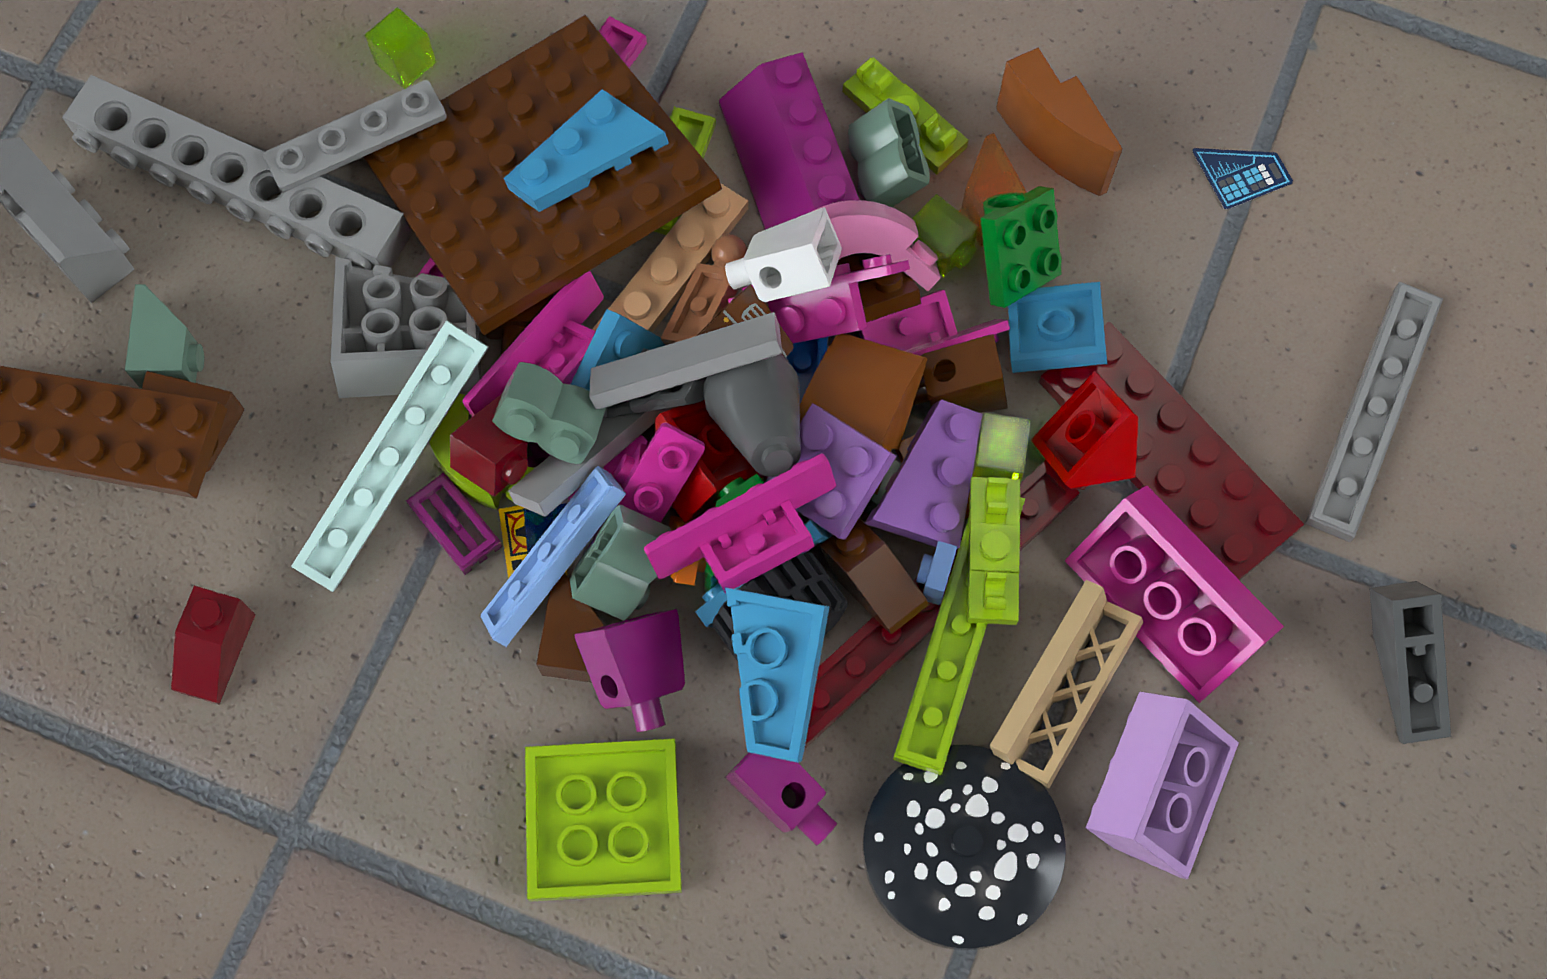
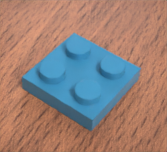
[1008,282,1107,373]

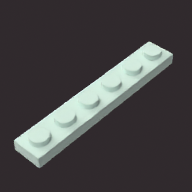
[291,321,489,592]

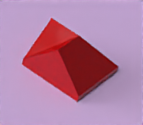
[1031,371,1139,490]

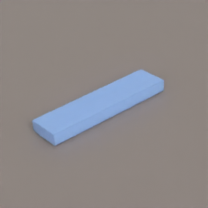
[480,466,626,647]

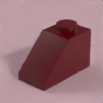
[450,393,528,497]
[171,585,256,705]

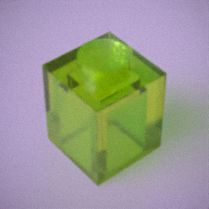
[365,7,436,89]
[912,194,978,277]
[972,412,1031,482]

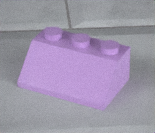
[1086,692,1239,880]

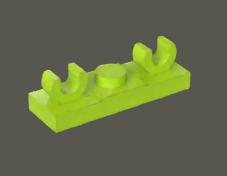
[842,57,969,175]
[967,477,1020,625]

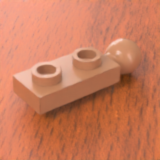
[660,234,747,345]

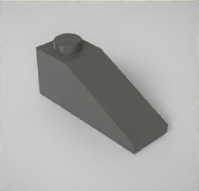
[1369,581,1451,744]

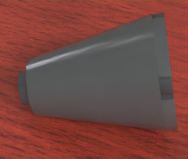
[703,354,801,477]

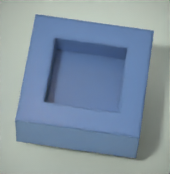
[916,541,957,605]

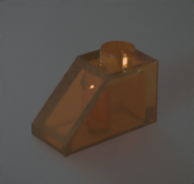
[959,133,1027,247]

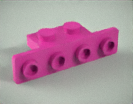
[728,254,910,343]
[462,271,604,417]
[858,290,1010,356]
[586,423,705,550]
[644,454,836,594]

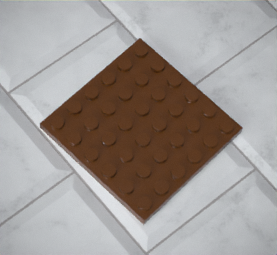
[363,15,722,336]

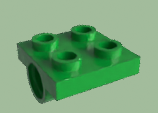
[980,186,1062,308]

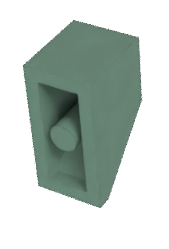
[125,284,204,388]

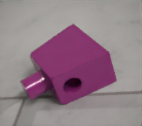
[574,609,685,732]
[725,752,837,846]

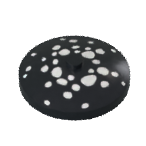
[863,745,1066,950]

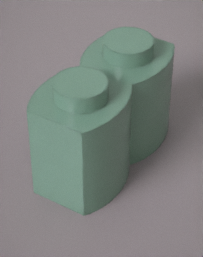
[848,98,930,207]
[492,362,606,464]
[570,504,671,620]

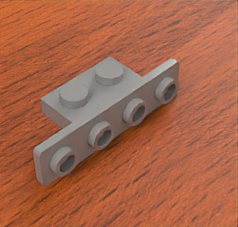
[263,80,447,192]

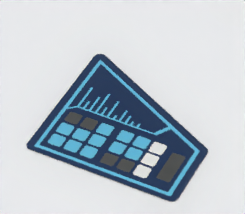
[1192,148,1293,209]

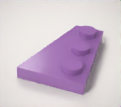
[865,400,983,549]

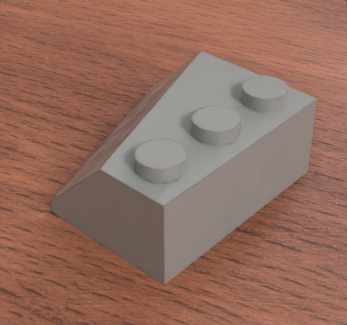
[0,137,134,303]
[331,257,481,398]

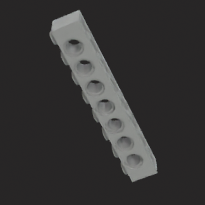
[62,75,411,270]

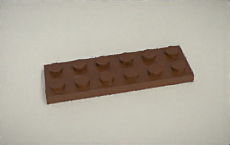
[0,366,228,499]

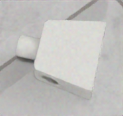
[725,207,842,302]

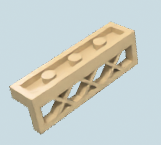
[990,580,1143,788]

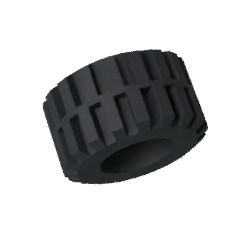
[712,553,848,662]

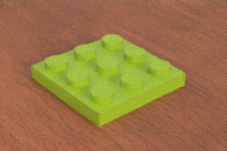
[525,738,682,902]

